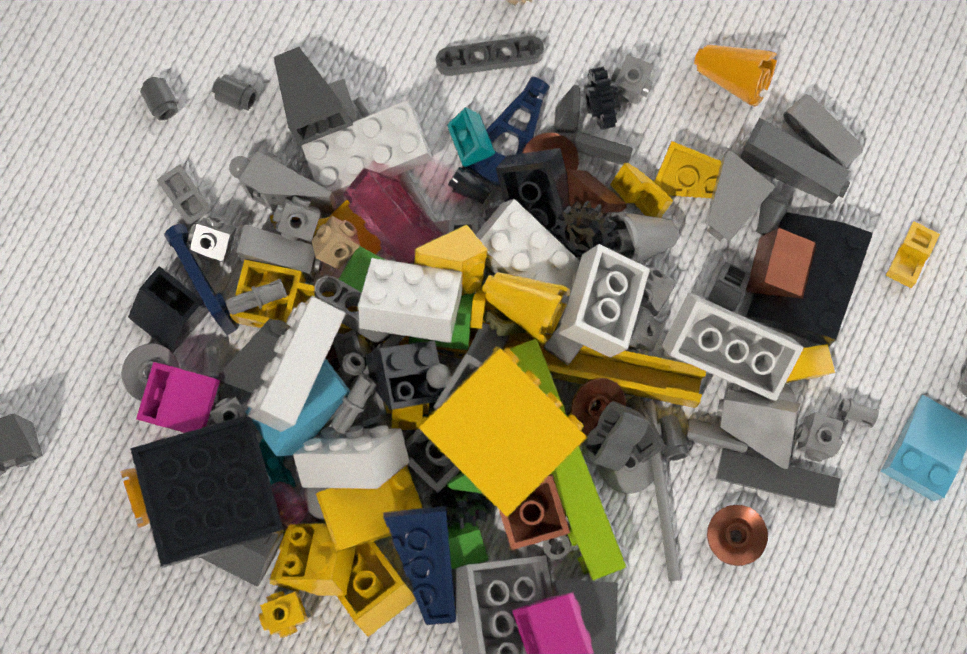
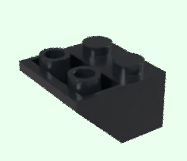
[128,266,209,353]
[365,340,444,410]

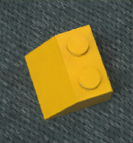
[414,225,488,296]

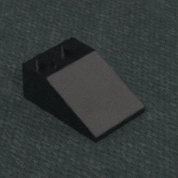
[496,148,570,239]

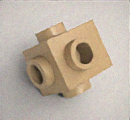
[312,216,360,270]

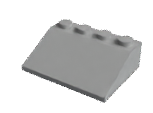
[451,555,553,654]

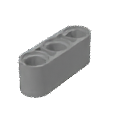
[783,94,863,168]
[315,276,391,342]

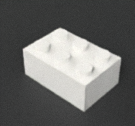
[558,244,650,357]
[358,258,462,343]
[293,426,409,489]

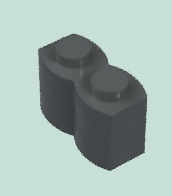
[582,401,649,471]

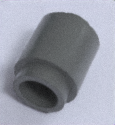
[212,74,257,111]
[140,77,178,121]

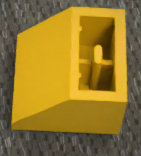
[275,524,356,596]

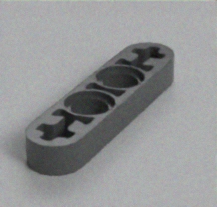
[436,36,544,76]

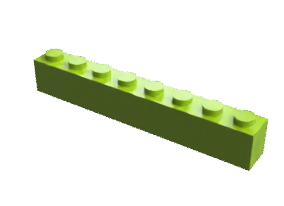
[510,339,627,581]

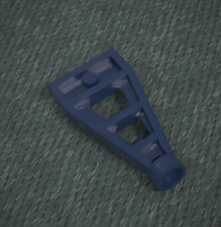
[462,76,550,188]
[164,224,237,335]

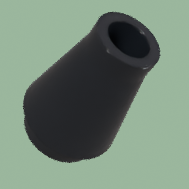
[448,166,492,205]

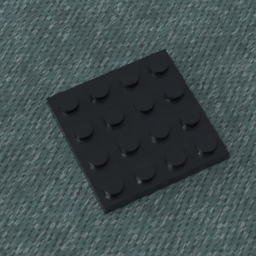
[130,415,284,568]

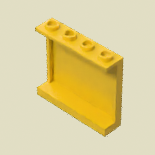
[417,347,587,517]

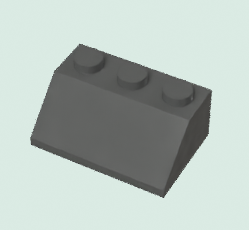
[0,413,43,475]
[405,429,461,493]
[199,532,285,587]

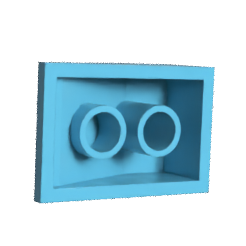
[245,358,350,456]
[881,395,967,502]

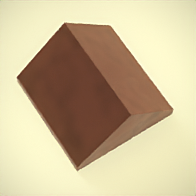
[566,169,627,214]
[746,228,816,299]
[499,474,570,550]

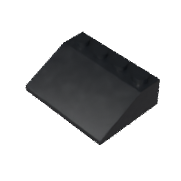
[746,212,873,347]

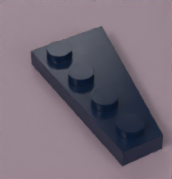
[383,506,456,625]

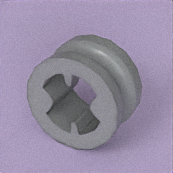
[543,535,570,560]

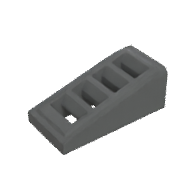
[554,85,581,133]
[708,262,750,311]

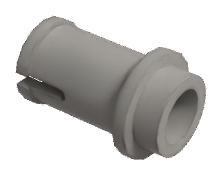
[336,353,365,386]
[837,398,879,428]

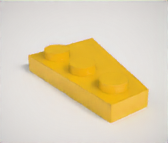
[654,141,721,198]

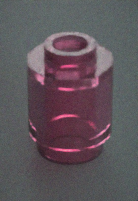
[271,482,308,526]

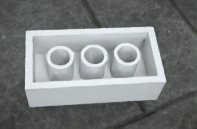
[302,100,433,200]
[476,199,580,323]
[662,292,804,401]
[247,296,346,432]

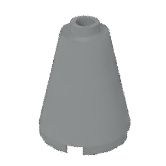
[608,212,679,264]

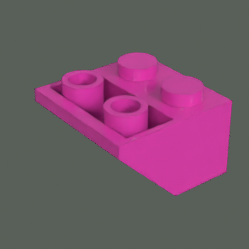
[136,362,220,433]
[512,592,594,654]

